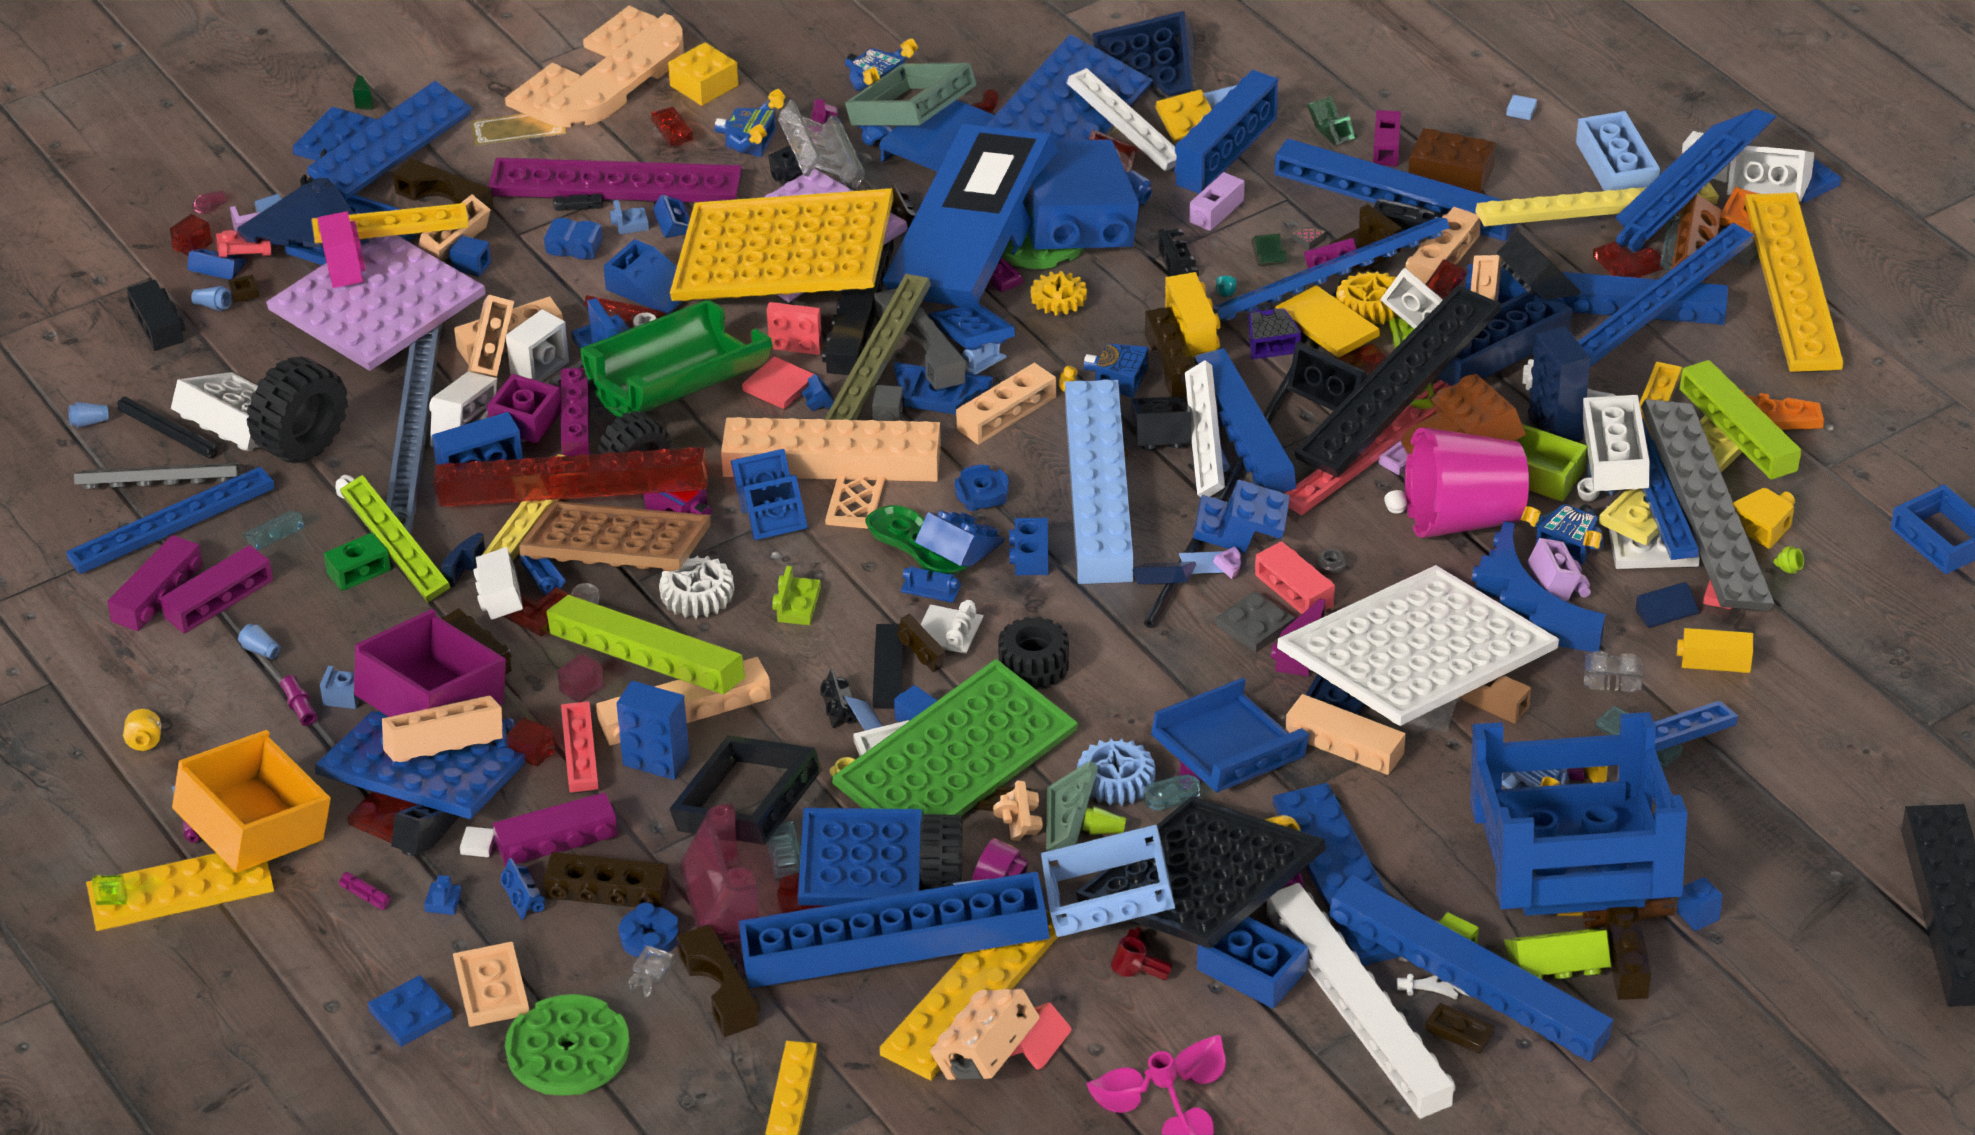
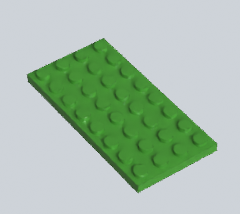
[832,659,1078,817]

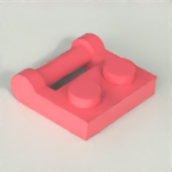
[216,230,271,258]

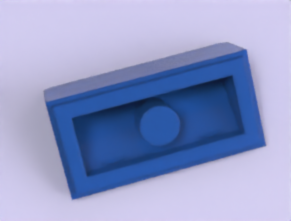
[653,195,690,238]
[187,248,246,279]

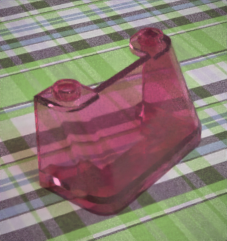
[681,803,759,943]

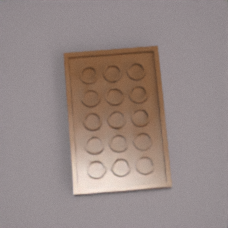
[519,501,711,571]

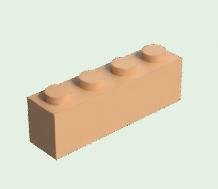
[1286,694,1406,775]
[382,696,502,762]

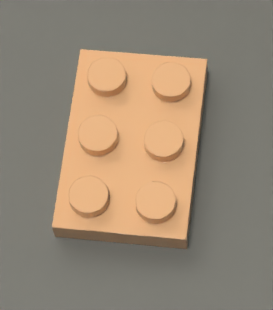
[453,942,529,1027]

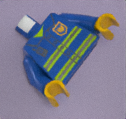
[715,89,785,157]

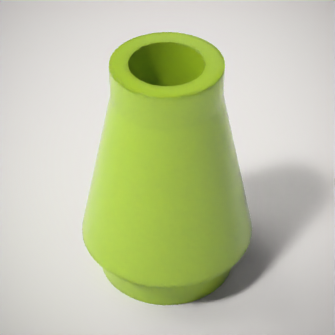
[1082,806,1126,835]

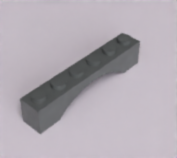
[874,288,968,390]

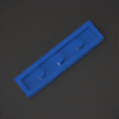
[1654,700,1738,752]

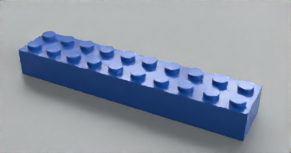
[739,872,1049,988]

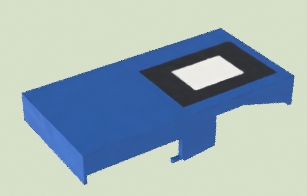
[882,124,1059,309]

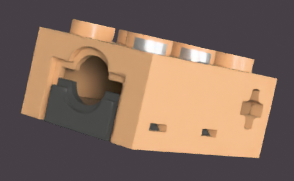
[930,989,1040,1080]

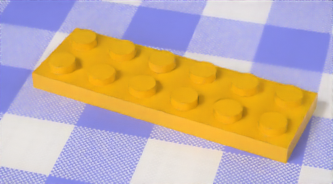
[86,853,274,931]

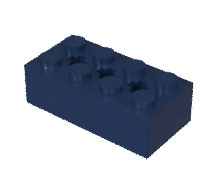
[1528,326,1590,442]

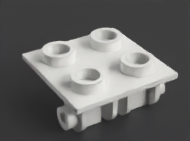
[921,600,983,654]

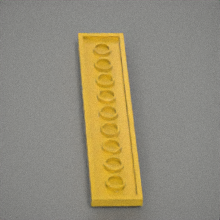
[1745,192,1843,372]

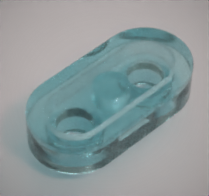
[1144,775,1200,810]

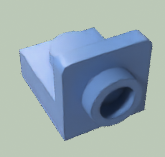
[610,200,649,235]

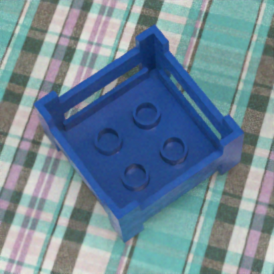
[1470,712,1687,916]

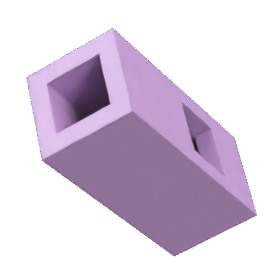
[1190,172,1245,231]

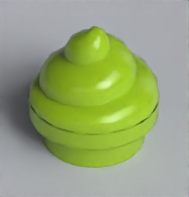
[1773,546,1804,574]

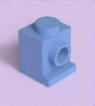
[320,666,360,709]

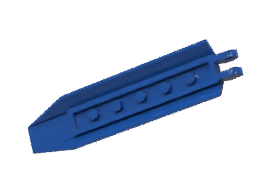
[1616,109,1776,252]

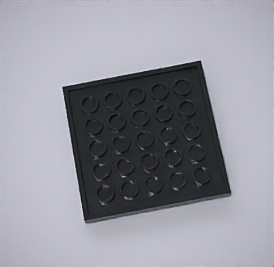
[1075,796,1326,949]

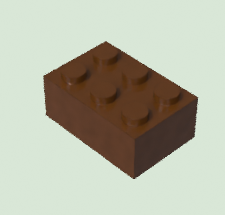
[1409,128,1496,194]

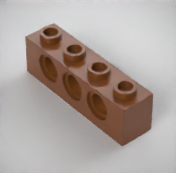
[1671,194,1721,281]

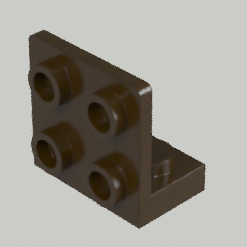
[1330,204,1402,271]

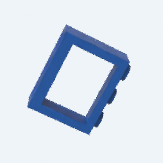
[1891,484,1975,574]

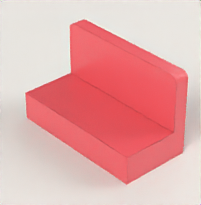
[1009,1002,1072,1070]

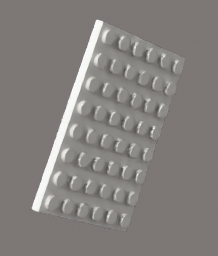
[1277,565,1559,726]

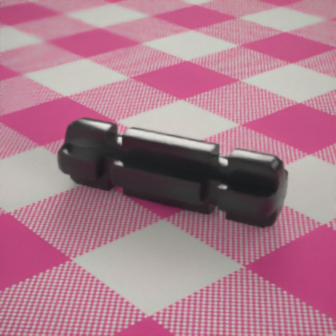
[553,193,603,211]

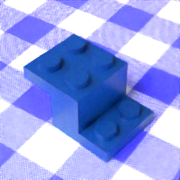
[730,449,808,540]
[1193,480,1290,554]

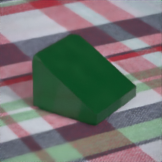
[352,75,373,110]

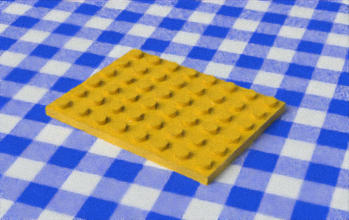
[670,188,894,301]

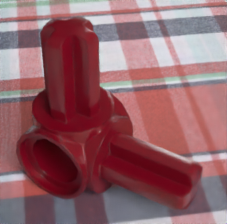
[1111,927,1172,980]

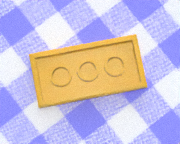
[1275,285,1380,358]

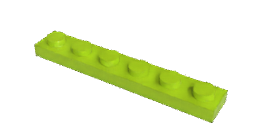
[340,475,450,603]

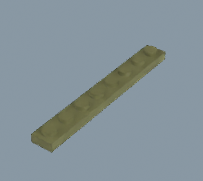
[824,274,931,420]

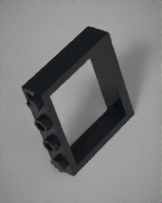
[669,735,822,845]

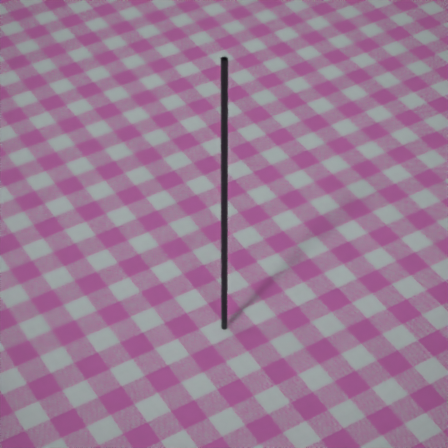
[1144,278,1347,628]

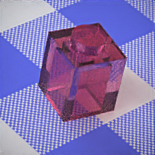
[557,653,604,703]

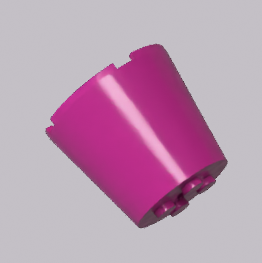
[1405,428,1529,538]

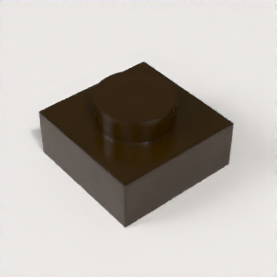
[228,274,259,303]

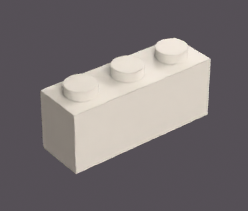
[473,547,523,620]

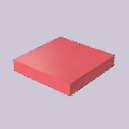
[742,356,814,410]

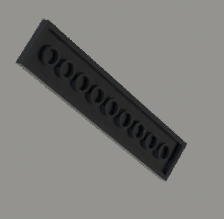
[1294,285,1501,478]

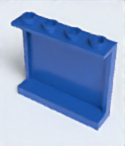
[880,100,995,172]
[1151,678,1309,793]

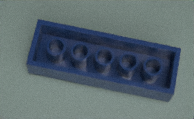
[1437,291,1573,386]

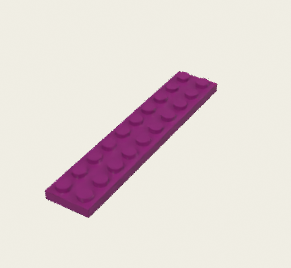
[488,157,742,202]

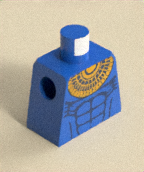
[1083,344,1148,398]

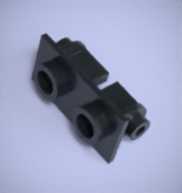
[820,669,857,728]

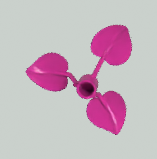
[1087,1035,1226,1135]

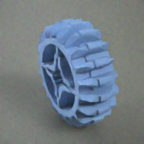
[1077,738,1155,807]

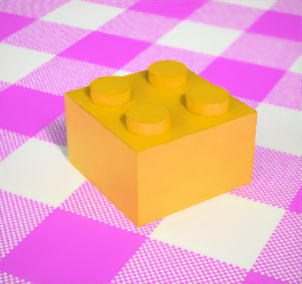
[668,42,738,106]

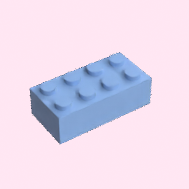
[1576,111,1660,191]

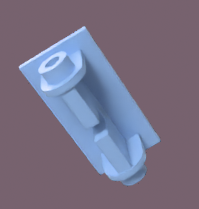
[962,343,1006,375]

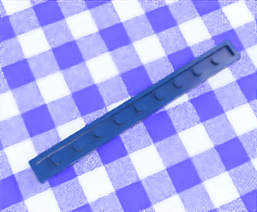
[1213,217,1450,322]
[1578,222,1754,367]

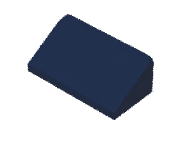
[1132,561,1196,584]
[1635,582,1699,628]

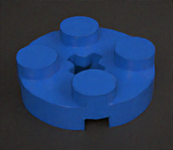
[955,465,1009,511]
[618,903,679,958]

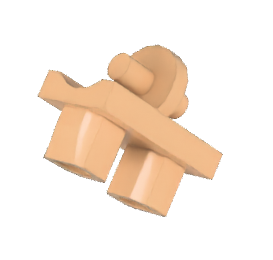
[993,780,1043,842]

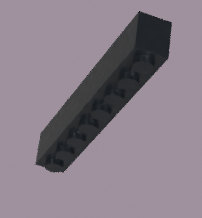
[822,239,894,375]

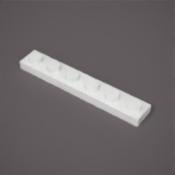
[1067,68,1176,171]
[1185,360,1225,497]

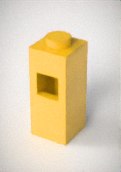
[1676,628,1753,673]

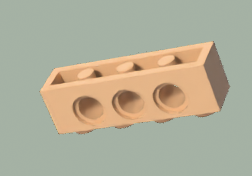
[1405,207,1481,291]
[454,296,563,365]
[956,363,1056,445]

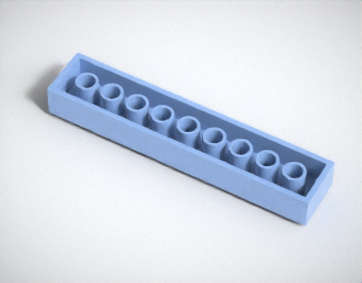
[1065,380,1133,584]

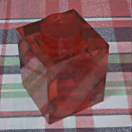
[170,214,212,256]
[507,717,555,767]

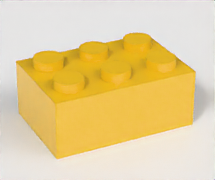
[1165,272,1220,363]

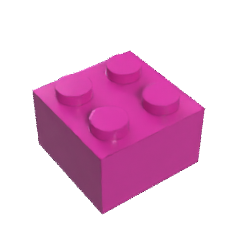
[317,211,366,288]

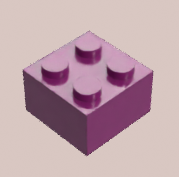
[487,374,561,444]

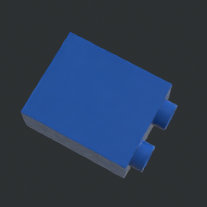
[1022,140,1139,249]

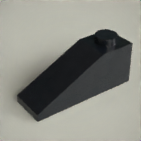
[391,804,460,856]

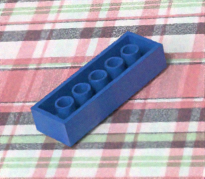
[1174,70,1278,194]

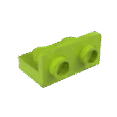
[772,566,821,625]

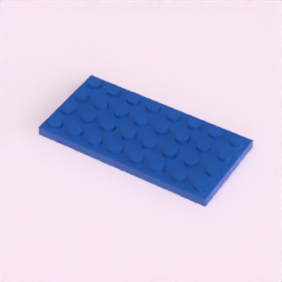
[986,34,1153,141]

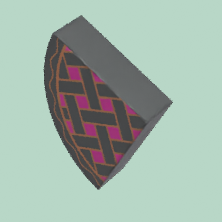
[1290,227,1326,249]

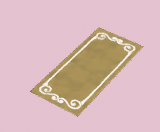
[470,114,566,146]

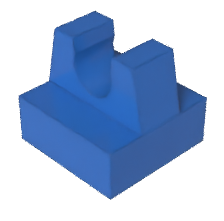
[802,373,835,411]
[424,875,462,915]

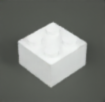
[506,309,569,382]

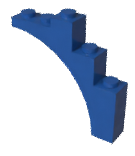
[1472,521,1605,653]

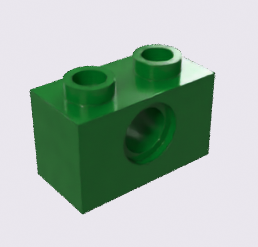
[324,532,391,591]

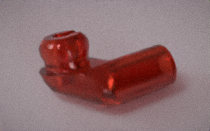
[971,89,999,112]

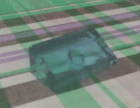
[243,511,304,550]

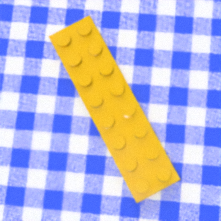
[880,910,1058,1081]

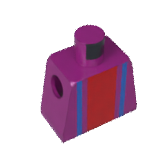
[644,467,712,516]

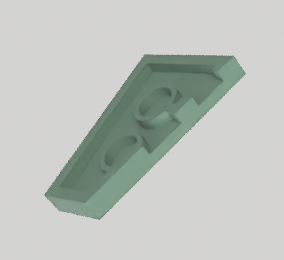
[1046,760,1098,851]

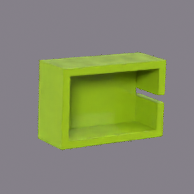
[1516,424,1587,502]

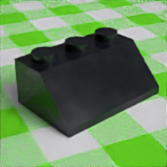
[1497,231,1581,300]
[1287,341,1368,411]

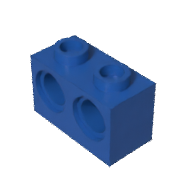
[1009,518,1048,575]

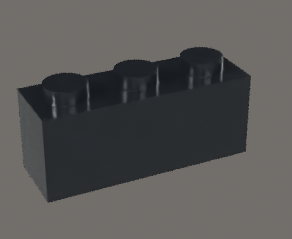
[126,279,186,351]

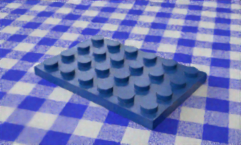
[315,711,525,819]

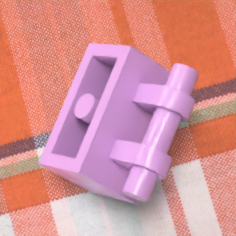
[1526,538,1591,602]

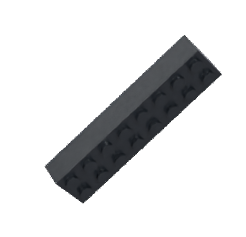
[1901,804,1975,1007]

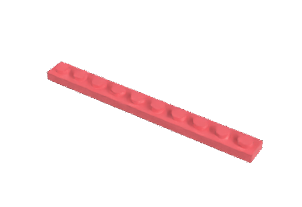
[1284,380,1451,516]

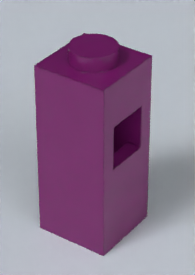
[1373,110,1401,167]

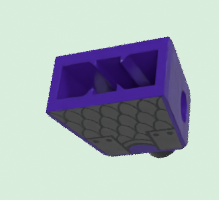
[1248,305,1301,359]

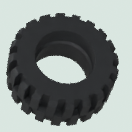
[246,356,348,463]

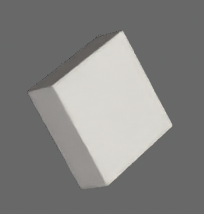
[460,827,495,857]

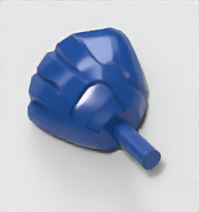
[856,125,895,146]

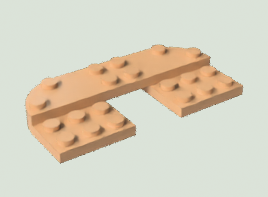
[505,6,684,127]

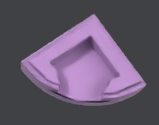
[1213,546,1241,579]

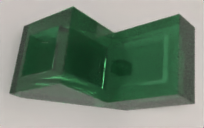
[1307,95,1357,146]
[1251,233,1287,266]

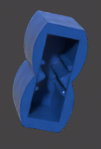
[544,218,603,260]

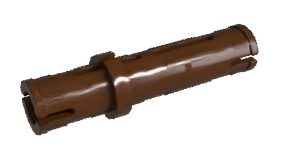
[1583,897,1675,929]

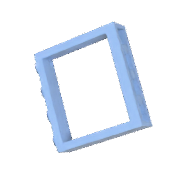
[1041,825,1175,937]

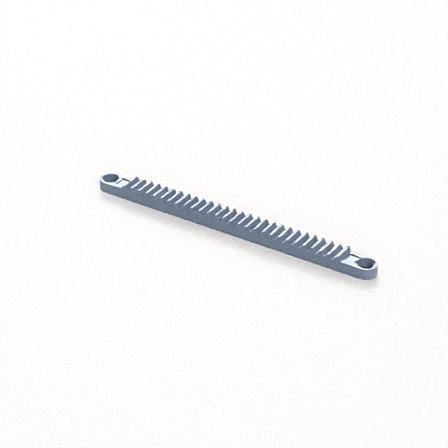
[386,324,442,533]

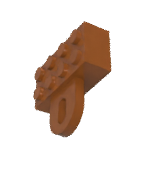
[1401,374,1526,454]

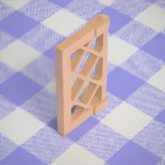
[825,476,885,529]

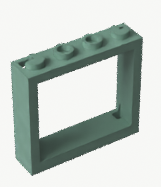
[845,63,976,125]

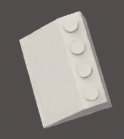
[171,372,259,451]

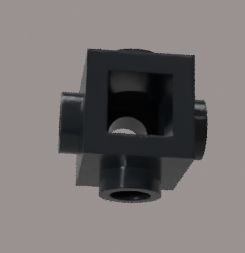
[768,145,808,186]

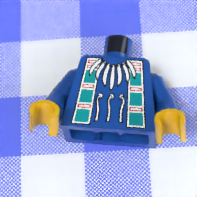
[845,39,918,92]
[1520,504,1604,564]

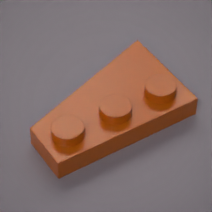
[1741,390,1824,430]

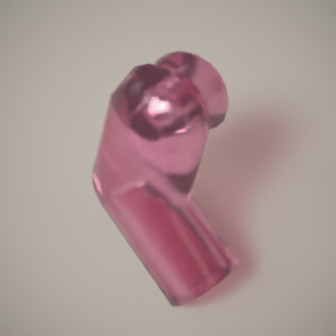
[193,190,226,214]

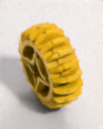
[1335,271,1400,325]

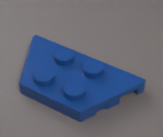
[894,362,993,414]

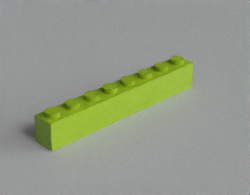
[547,595,745,695]

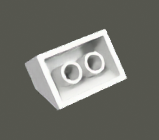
[1727,146,1814,202]
[1380,268,1443,329]

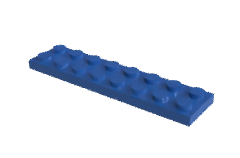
[307,80,472,201]
[1273,783,1401,966]

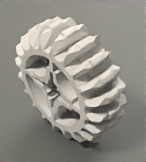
[659,555,734,619]

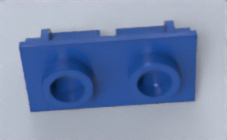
[520,555,566,602]
[900,566,962,603]
[501,858,545,920]

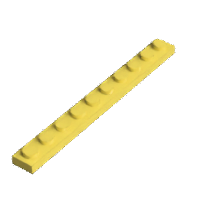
[1475,182,1719,226]

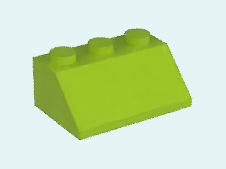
[1504,929,1611,980]

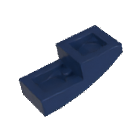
[441,532,485,587]

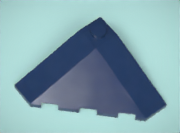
[1092,11,1194,97]
[237,178,370,248]

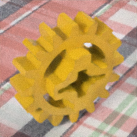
[1031,271,1087,315]

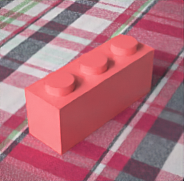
[1255,541,1335,614]

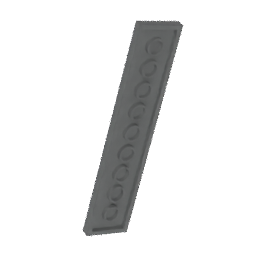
[1641,399,1775,611]

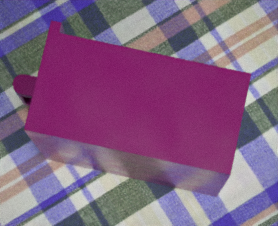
[354,609,506,717]

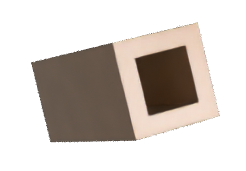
[1458,675,1531,724]

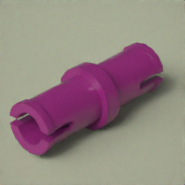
[280,675,318,726]

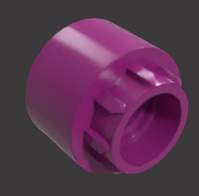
[972,838,1029,881]

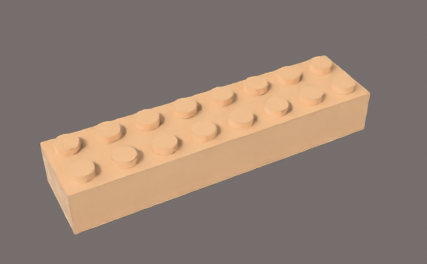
[721,417,941,482]

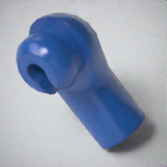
[494,718,515,748]

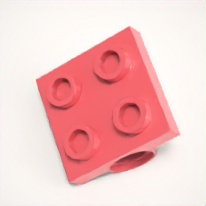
[767,302,822,355]

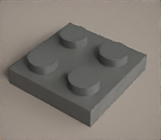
[1216,591,1295,652]

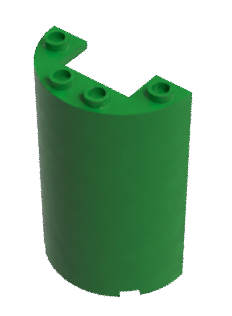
[580,299,773,418]

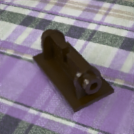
[890,184,916,227]

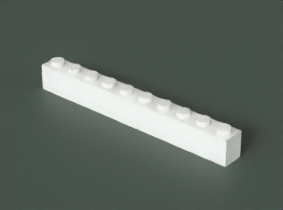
[1267,883,1455,1119]

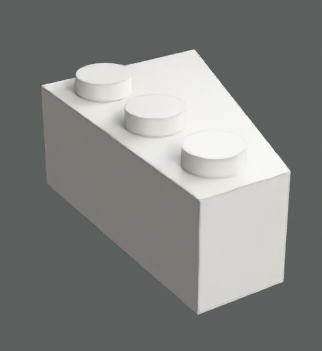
[429,371,497,447]

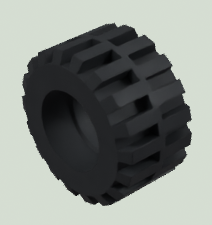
[598,411,671,485]
[998,616,1069,690]
[919,814,963,889]

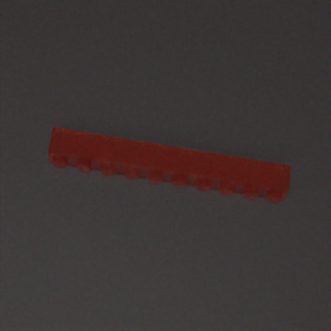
[433,447,709,507]

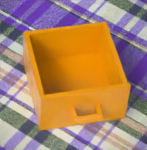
[172,730,331,873]

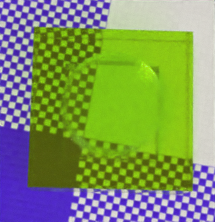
[91,875,127,905]

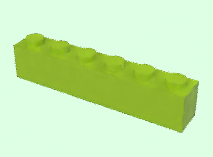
[1679,360,1801,480]

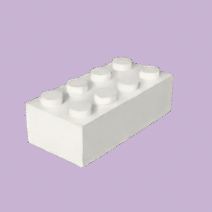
[1583,395,1649,491]

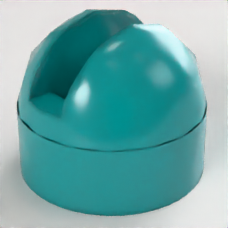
[1216,276,1237,297]

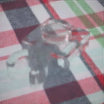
[628,945,674,997]

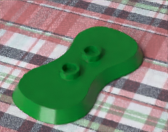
[865,505,968,575]

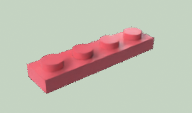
[561,701,599,793]

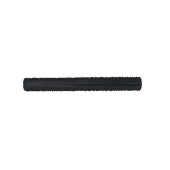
[116,396,218,459]

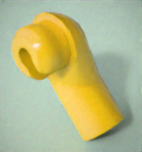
[1059,365,1078,392]

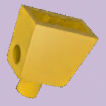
[1732,488,1795,549]

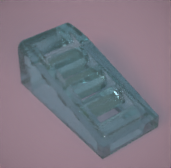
[766,821,801,882]

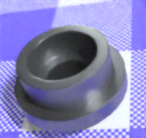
[1318,549,1346,574]

